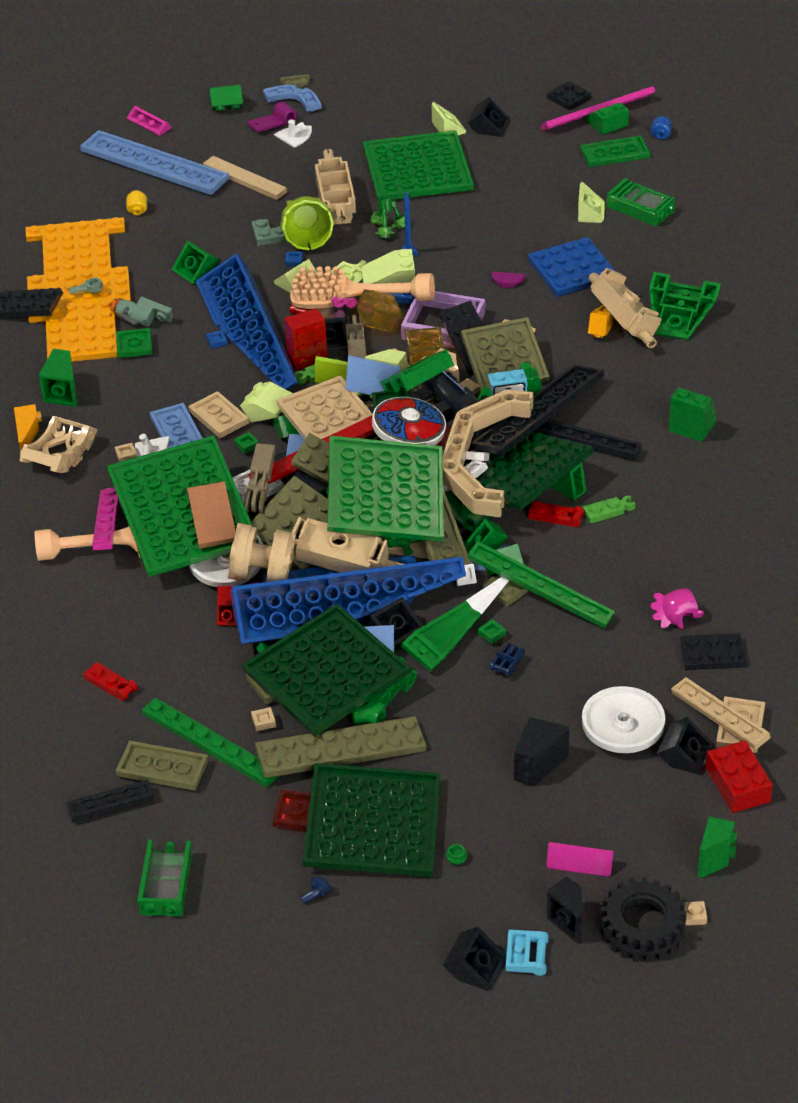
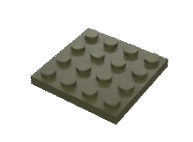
[460,317,549,392]
[251,476,328,570]

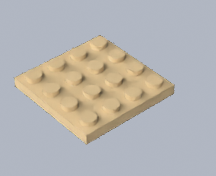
[277,375,373,440]

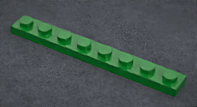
[467,541,615,629]
[142,697,279,788]

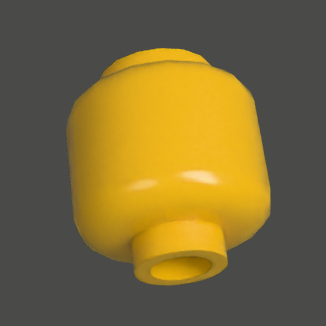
[126,190,147,215]

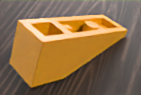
[588,305,615,338]
[14,404,42,452]

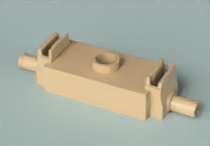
[315,149,356,225]
[588,268,662,348]
[273,517,403,572]

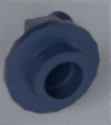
[300,877,330,904]

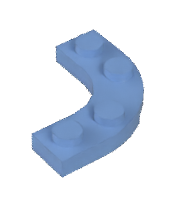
[263,85,322,112]

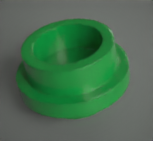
[446,844,467,864]

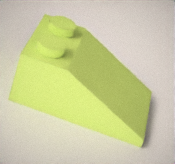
[361,249,415,284]

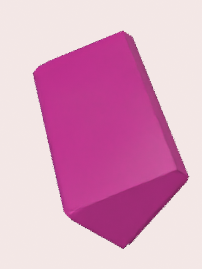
[127,106,172,136]
[546,842,613,877]

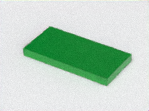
[580,136,650,167]

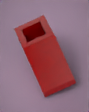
[217,586,236,625]

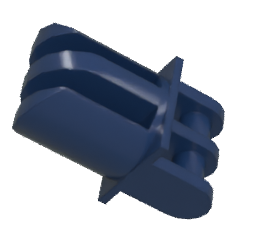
[490,643,525,677]

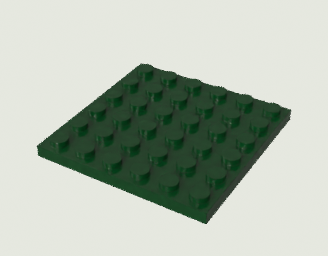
[464,432,594,510]
[241,604,411,737]
[303,763,440,877]

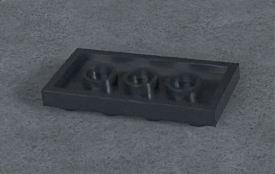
[0,288,63,318]
[439,300,484,374]

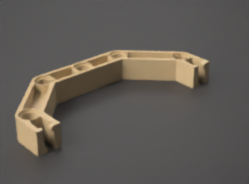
[442,390,533,517]

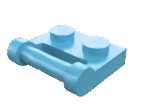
[506,930,549,976]

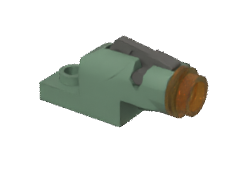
[110,297,173,326]

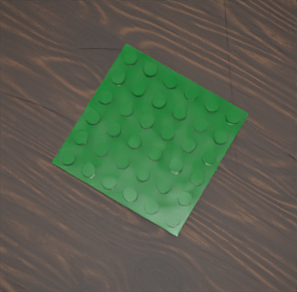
[363,130,474,201]
[327,436,444,542]

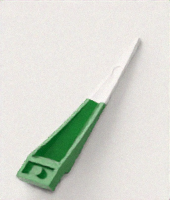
[401,577,509,672]

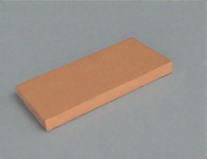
[187,482,236,549]

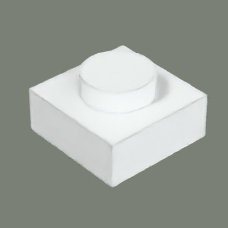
[466,451,490,462]
[456,564,477,586]

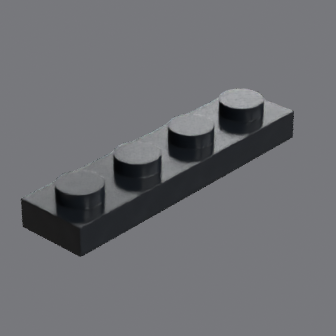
[67,780,154,823]

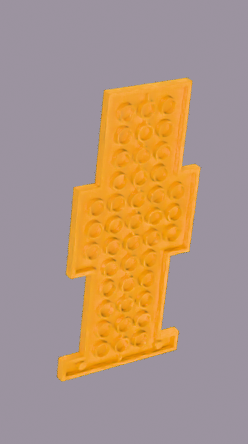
[26,217,131,362]

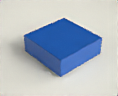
[285,252,303,267]
[206,330,228,349]

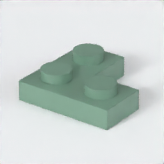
[251,219,287,246]

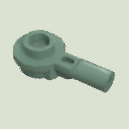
[69,277,103,294]

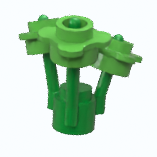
[371,196,405,239]

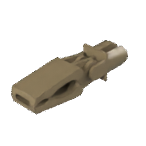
[346,314,366,359]
[245,443,276,513]

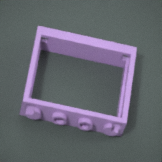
[401,291,485,349]

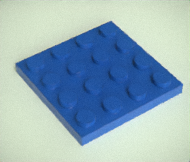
[527,237,615,297]

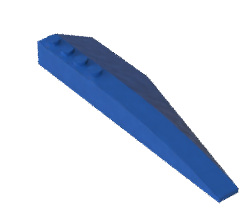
[196,253,298,390]
[230,557,466,645]

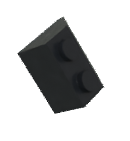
[468,97,510,137]
[367,597,423,647]
[657,717,714,775]
[547,876,582,944]
[443,927,507,991]

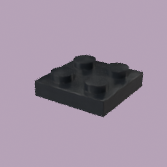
[547,81,591,110]

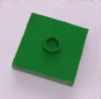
[116,328,153,358]

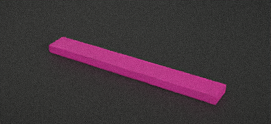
[540,86,655,131]

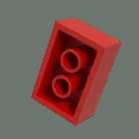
[284,308,328,371]
[706,740,773,813]

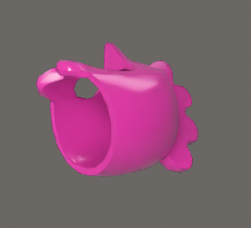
[650,588,704,630]

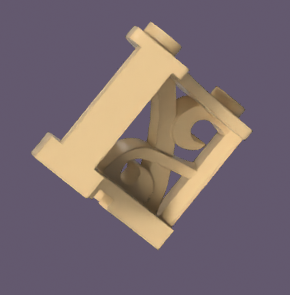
[19,416,98,473]

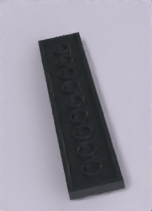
[472,364,604,456]

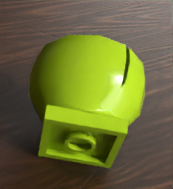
[280,196,334,250]

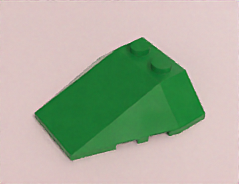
[649,272,721,340]

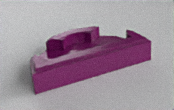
[491,272,525,288]

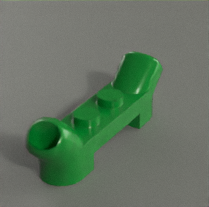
[351,657,417,726]

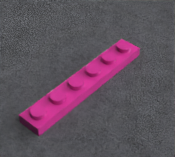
[92,488,119,550]

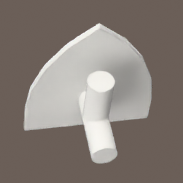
[274,120,312,148]
[135,434,169,457]

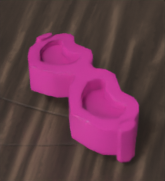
[330,296,358,308]

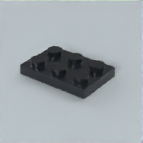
[680,633,746,670]

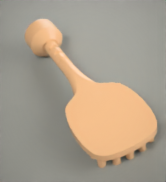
[290,266,435,309]
[35,526,141,561]

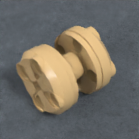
[228,523,296,582]

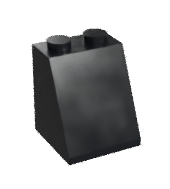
[308,307,347,348]
[514,717,570,786]

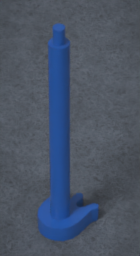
[402,192,418,256]

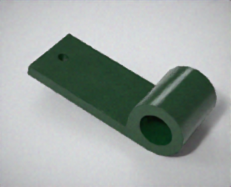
[445,491,492,533]

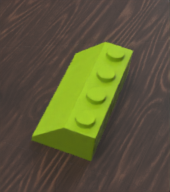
[315,356,372,400]

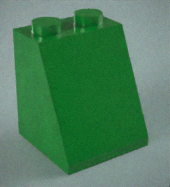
[39,348,78,407]
[669,387,717,442]

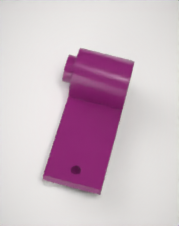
[247,101,297,132]

